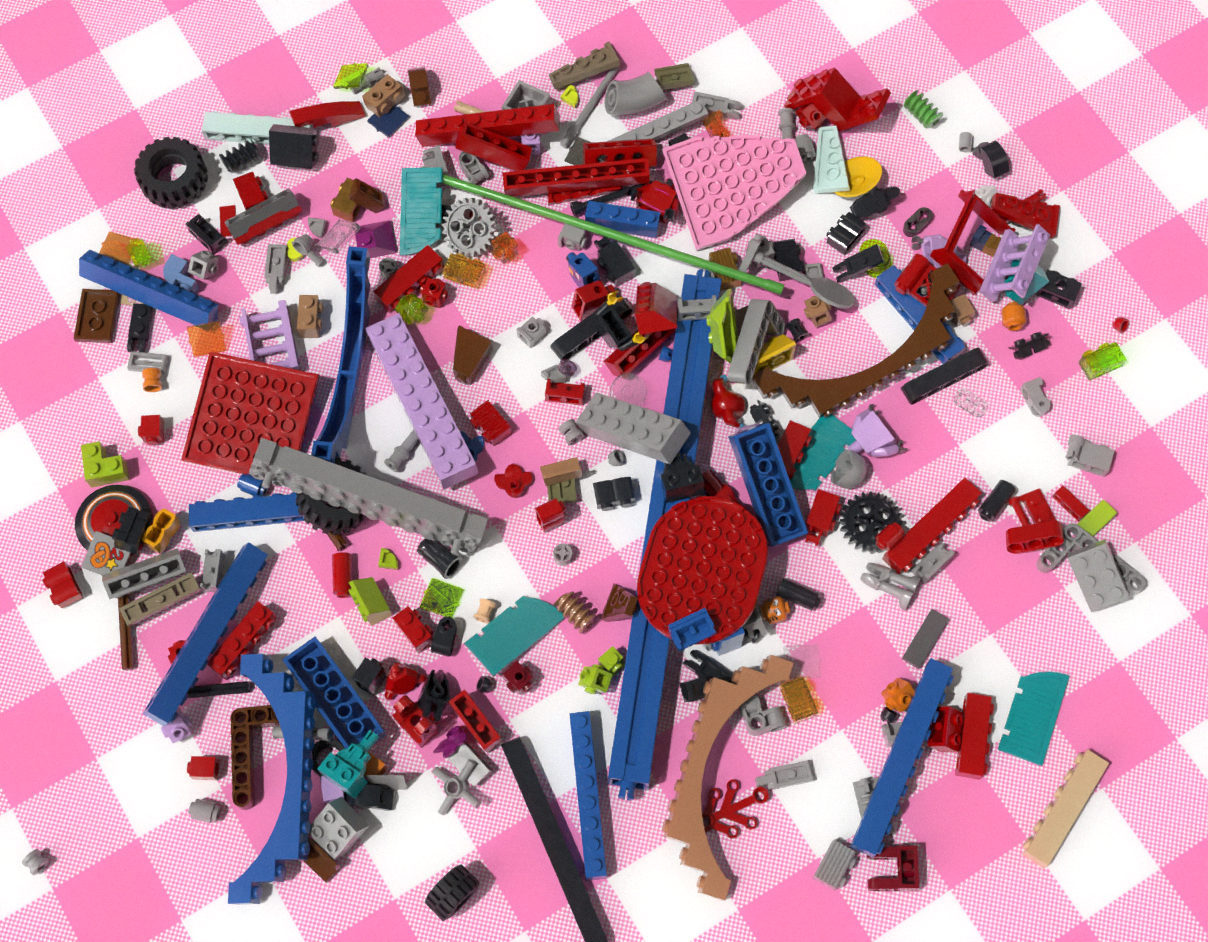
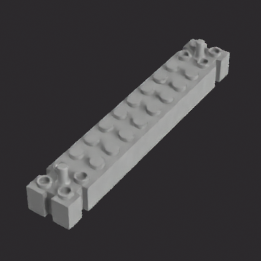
[249,438,488,555]

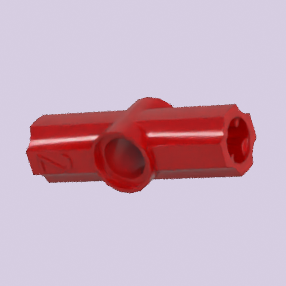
[702,469,741,505]

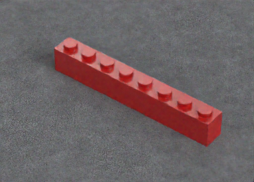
[415,104,560,147]
[502,158,650,196]

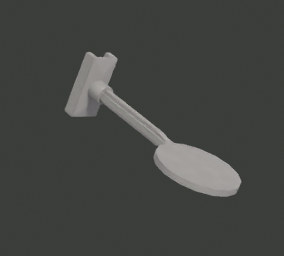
[739,233,855,309]

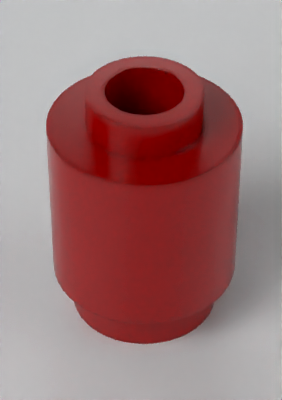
[875,522,905,551]

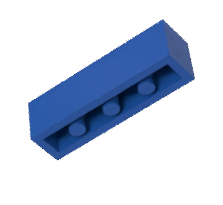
[585,201,660,238]

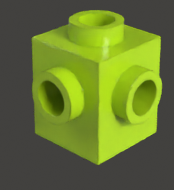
[578,664,613,695]

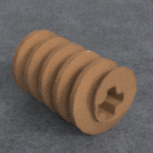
[553,591,596,634]

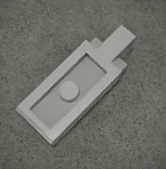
[264,244,287,294]
[755,761,814,790]

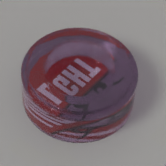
[557,359,577,376]

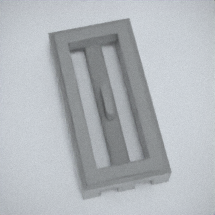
[127,351,169,374]

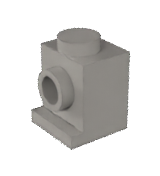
[558,224,587,251]
[516,316,546,349]

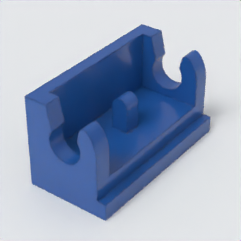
[668,608,716,652]

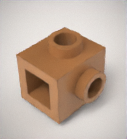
[803,296,832,327]

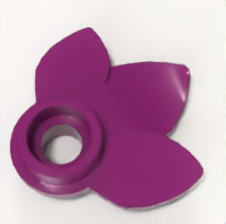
[433,726,467,758]

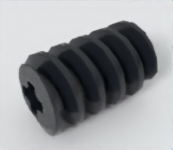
[219,138,261,173]

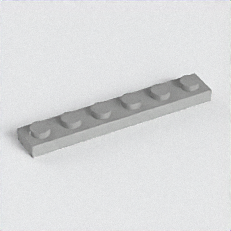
[608,99,709,158]

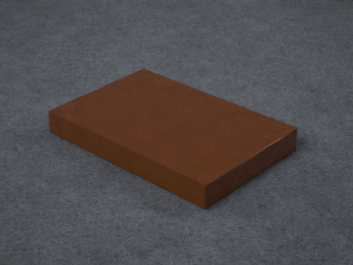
[73,289,120,343]

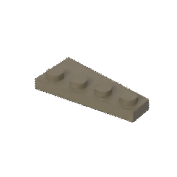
[548,41,620,89]

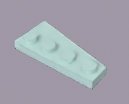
[813,126,850,194]

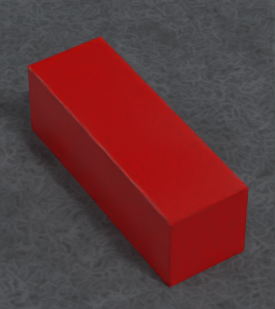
[1052,485,1090,522]

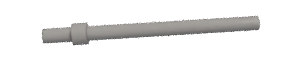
[560,66,620,148]

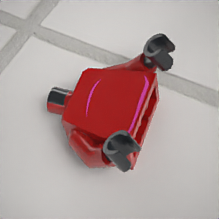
[625,178,679,224]

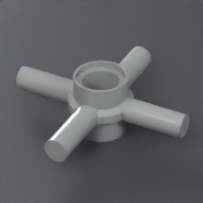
[432,759,481,815]

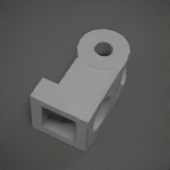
[1020,377,1050,417]

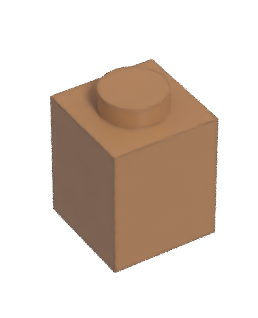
[950,294,976,327]

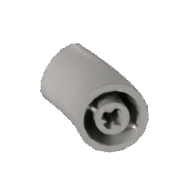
[604,72,667,115]

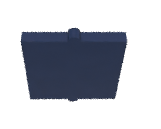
[367,105,410,138]

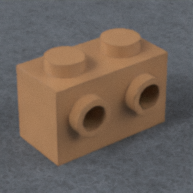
[362,74,405,118]
[297,295,323,338]

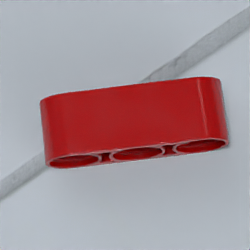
[1005,520,1064,554]

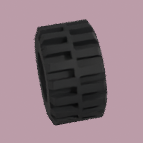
[425,864,480,921]

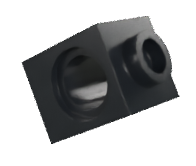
[679,676,707,703]

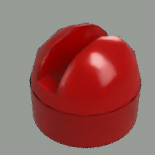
[1112,317,1129,333]

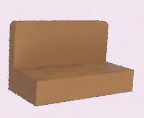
[540,457,582,486]

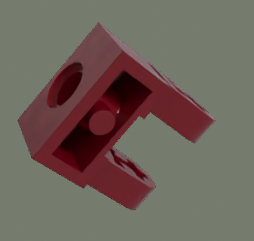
[867,846,919,892]

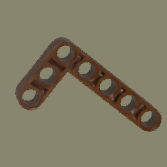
[230,705,280,810]

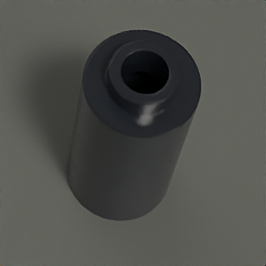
[978,480,1016,522]
[776,577,822,611]

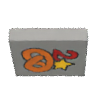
[81,531,131,575]

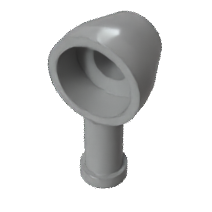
[292,234,323,267]

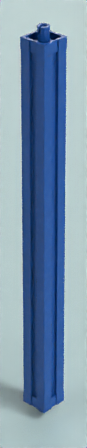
[608,269,722,801]

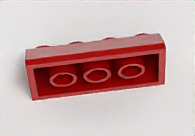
[635,282,678,335]

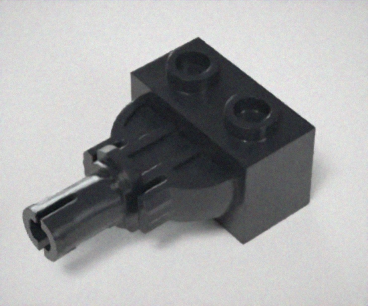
[661,452,704,503]

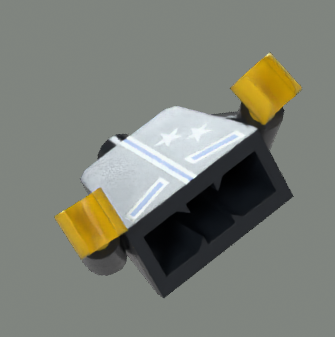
[595,291,649,351]

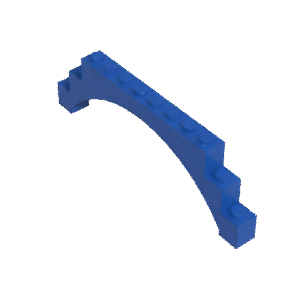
[311,246,371,464]
[228,654,316,905]

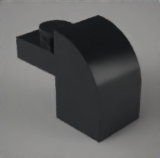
[972,140,1010,178]
[345,785,394,811]

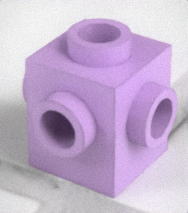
[161,707,192,743]

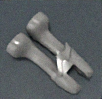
[860,562,921,611]

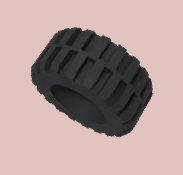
[134,137,208,209]
[296,457,367,535]

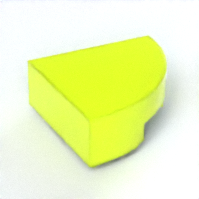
[560,84,578,108]

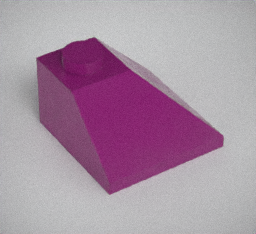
[354,220,397,258]

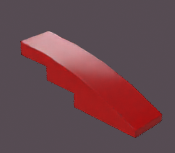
[289,101,365,128]

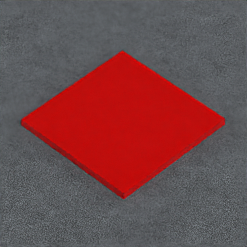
[181,351,320,474]

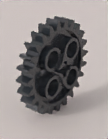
[839,491,903,554]

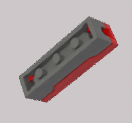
[224,188,302,245]

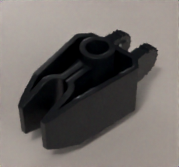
[849,186,901,217]
[417,670,450,721]

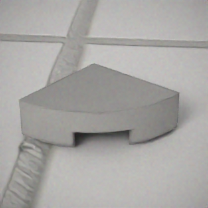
[308,217,327,239]
[803,263,823,279]
[541,364,567,383]

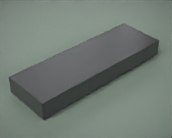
[902,609,949,670]

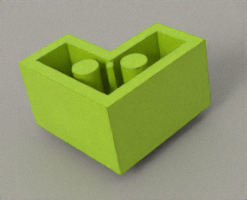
[81,441,129,488]

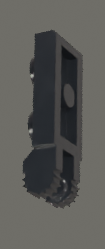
[832,244,885,283]
[127,303,153,353]
[683,650,734,684]

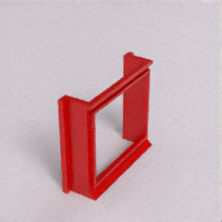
[930,190,1016,295]

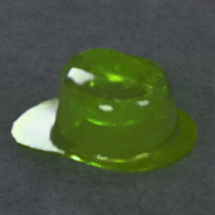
[859,239,892,278]

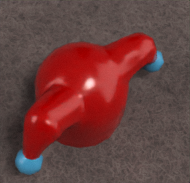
[711,375,745,428]

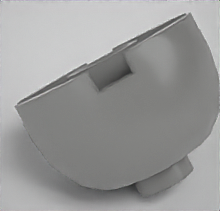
[831,449,867,489]

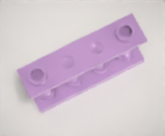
[979,224,1050,302]
[239,300,300,370]

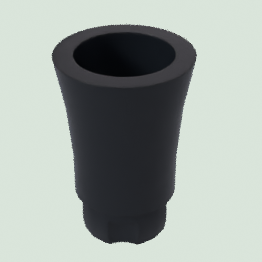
[417,539,462,579]

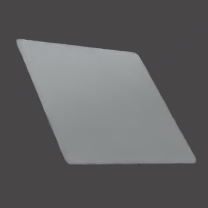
[366,775,407,790]

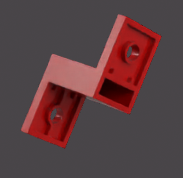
[784,67,891,131]

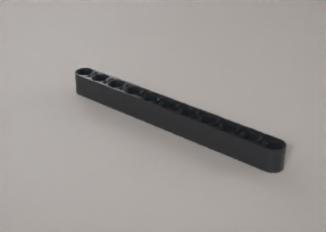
[501,736,608,942]

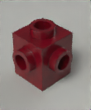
[502,660,534,695]

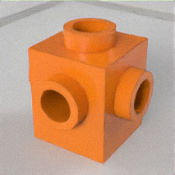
[881,677,915,713]

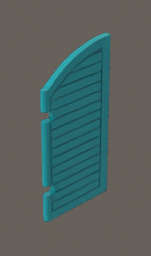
[400,167,443,256]
[789,415,856,491]
[464,595,565,677]
[998,672,1069,766]

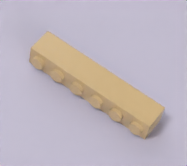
[1022,749,1109,869]

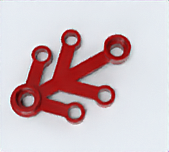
[702,780,769,839]

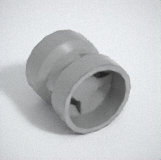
[558,419,584,446]

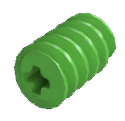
[904,90,943,128]

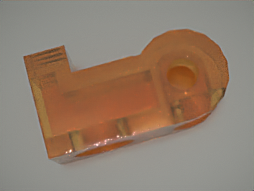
[703,110,730,138]

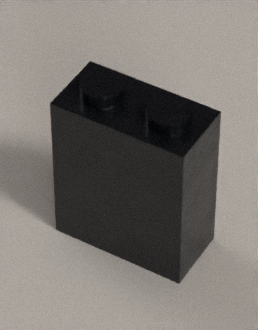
[269,124,319,169]

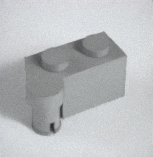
[1065,435,1115,477]

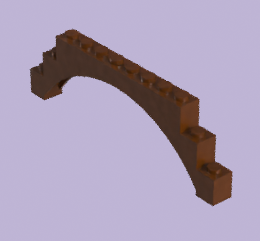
[752,263,960,418]

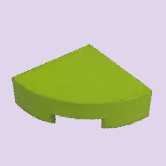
[378,548,398,570]

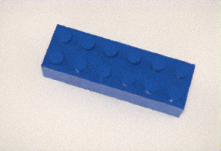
[728,423,808,547]
[282,636,387,749]

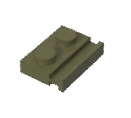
[654,63,694,90]
[547,479,577,504]

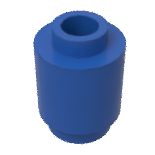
[237,473,267,496]

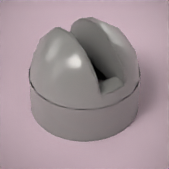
[608,449,624,466]

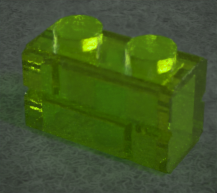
[1079,342,1126,381]

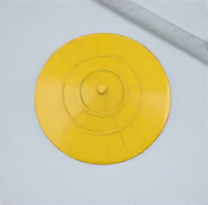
[834,156,882,197]

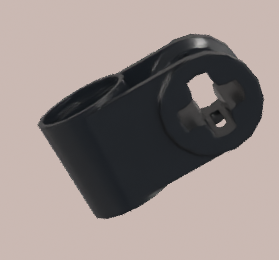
[431,616,457,657]

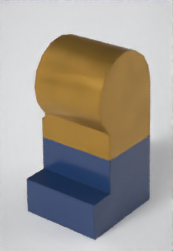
[969,224,1001,257]

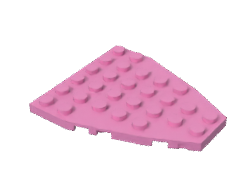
[662,135,806,251]

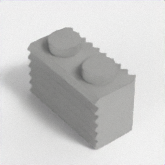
[813,840,856,891]

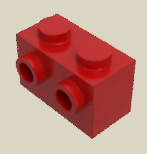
[392,606,433,654]
[928,706,963,753]

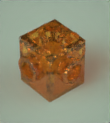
[491,232,518,264]

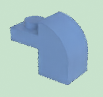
[163,254,200,294]

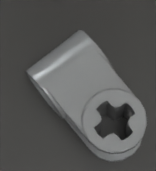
[459,151,489,184]

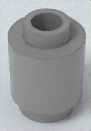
[795,134,816,162]
[188,799,221,823]

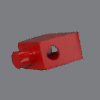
[571,280,615,321]

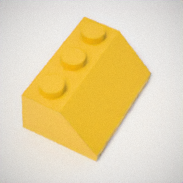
[754,334,796,375]

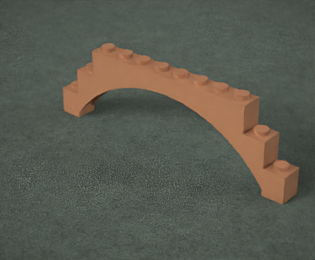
[662,655,794,901]

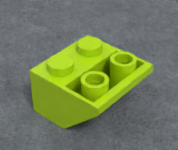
[348,577,392,626]

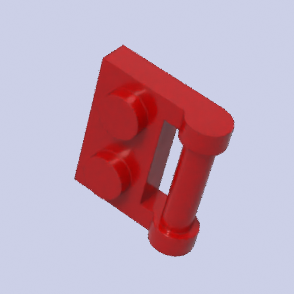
[1008,488,1055,526]

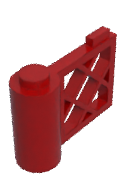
[894,254,961,307]

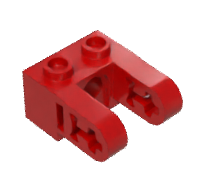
[392,695,439,748]

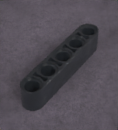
[550,295,633,362]
[900,347,989,405]

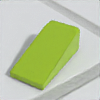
[1077,500,1117,537]

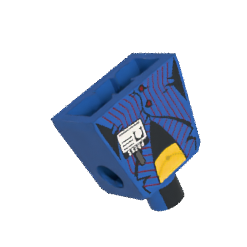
[566,252,600,287]

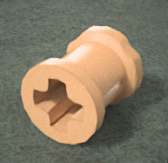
[473,598,496,624]

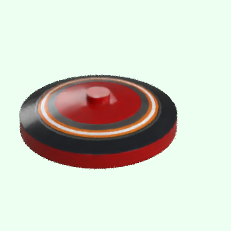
[75,485,154,556]

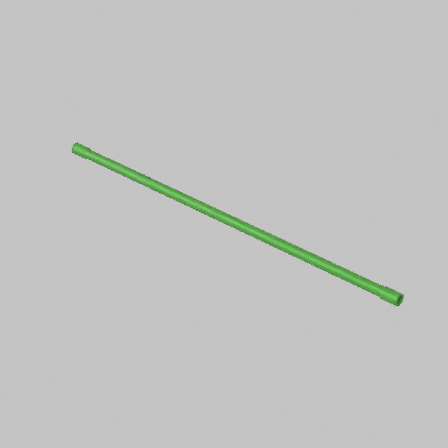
[421,166,785,295]

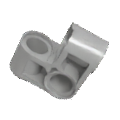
[739,695,787,736]

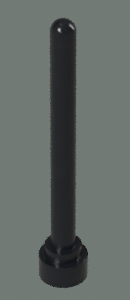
[570,181,652,217]

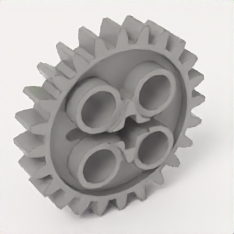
[441,198,499,258]

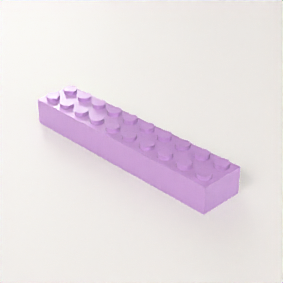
[365,313,479,489]

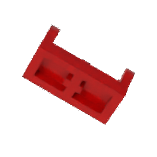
[545,379,585,406]

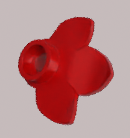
[494,463,532,498]

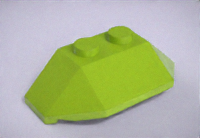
[706,289,738,364]

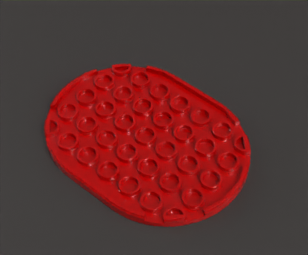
[637,496,768,645]

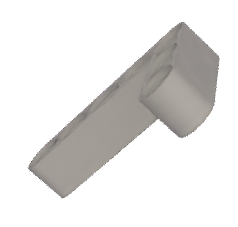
[728,299,785,384]
[1036,523,1145,596]

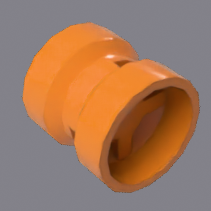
[142,368,162,392]

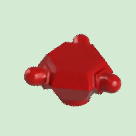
[385,663,426,700]

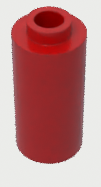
[332,552,352,598]

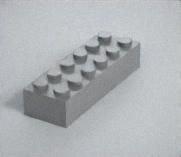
[576,393,691,464]

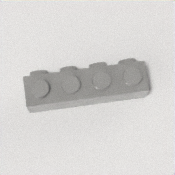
[102,548,186,600]

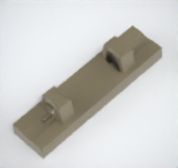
[119,572,201,627]

